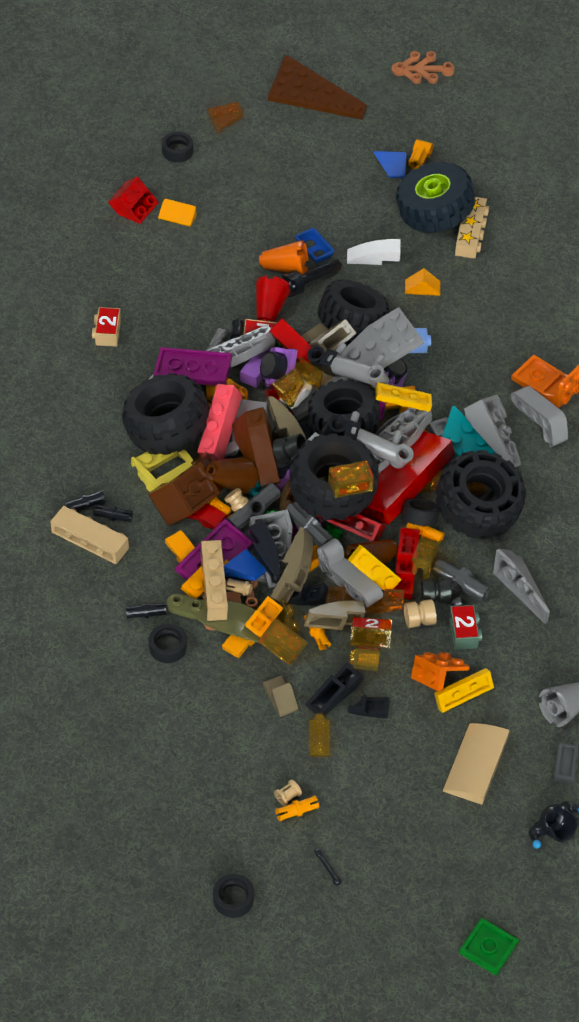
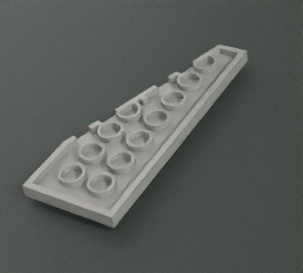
[291,307,424,420]

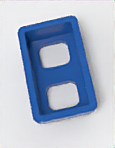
[295,228,334,264]

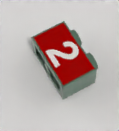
[449,605,482,650]

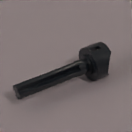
[281,259,342,297]

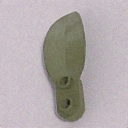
[167,594,280,646]

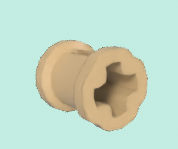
[274,779,302,806]

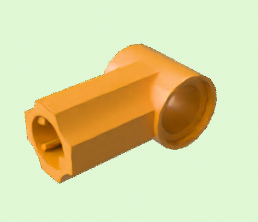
[408,139,433,169]

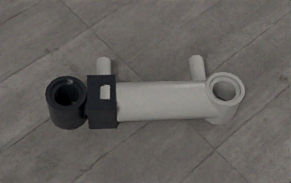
[307,342,389,389]
[322,411,413,469]

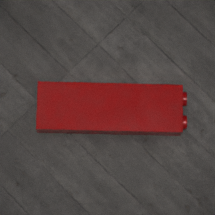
[360,431,455,525]

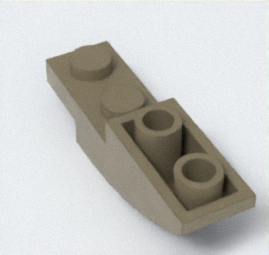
[270,527,313,607]

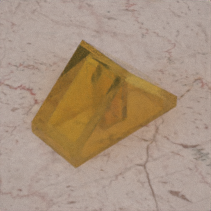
[272,369,304,407]

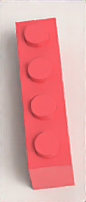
[197,384,243,461]

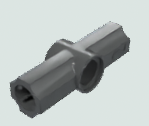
[227,483,281,531]
[286,501,333,547]
[432,559,491,602]

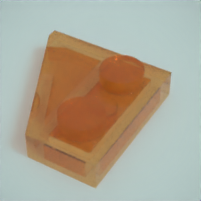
[207,102,244,134]

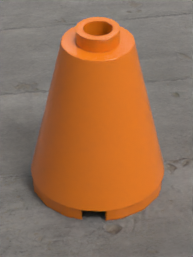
[259,240,308,275]

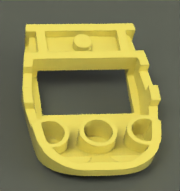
[131,450,193,492]

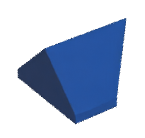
[373,151,406,178]
[224,549,266,581]

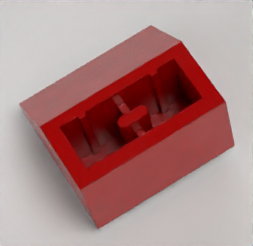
[108,176,159,224]

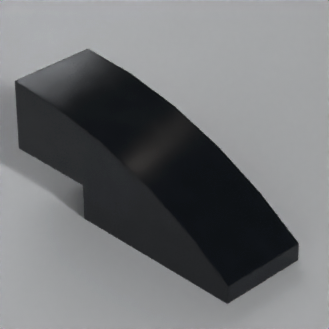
[248,519,280,584]
[305,662,364,718]

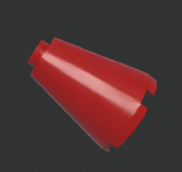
[255,276,291,322]

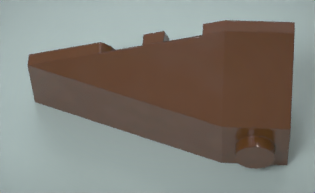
[232,407,281,488]

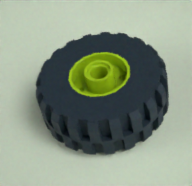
[396,162,476,233]

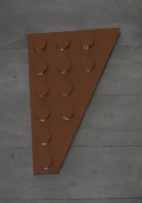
[268,55,367,120]

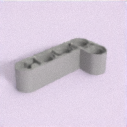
[511,386,568,447]
[317,538,383,608]

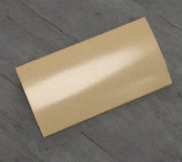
[443,723,510,805]

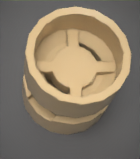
[403,599,437,629]

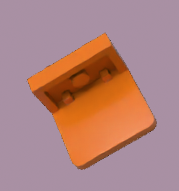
[411,652,470,691]

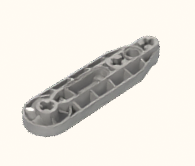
[149,326,276,379]
[325,408,432,483]

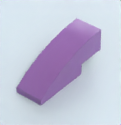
[240,349,270,388]

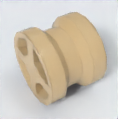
[224,488,249,512]

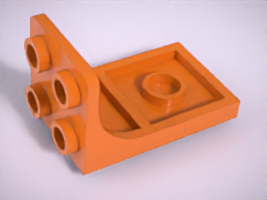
[511,354,579,408]

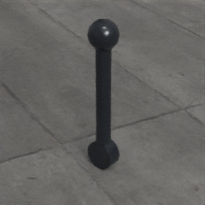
[314,848,341,886]

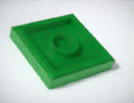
[459,917,519,976]

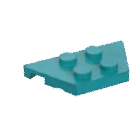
[441,406,496,458]

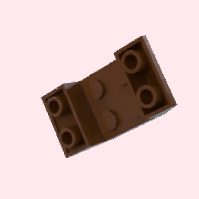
[148,452,224,526]

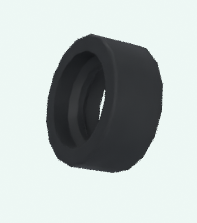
[162,132,193,162]
[402,499,440,526]
[149,624,187,663]
[213,874,254,918]

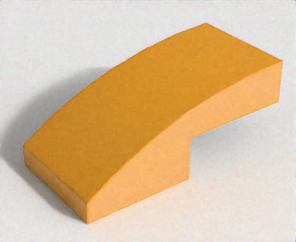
[165,530,195,563]
[244,596,283,638]
[222,635,255,659]

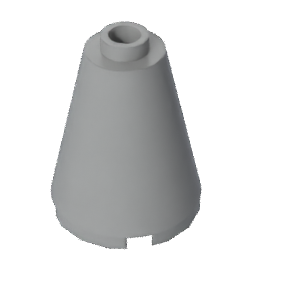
[539,682,579,727]

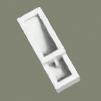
[347,239,400,265]

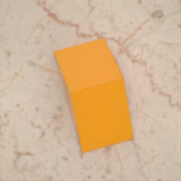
[405,268,440,296]

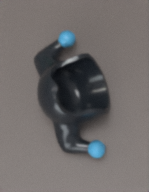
[529,801,579,849]

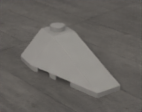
[464,394,522,467]
[249,509,293,589]
[493,549,550,624]

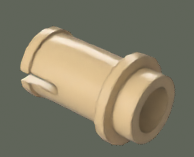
[226,578,253,596]

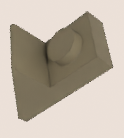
[263,676,299,717]

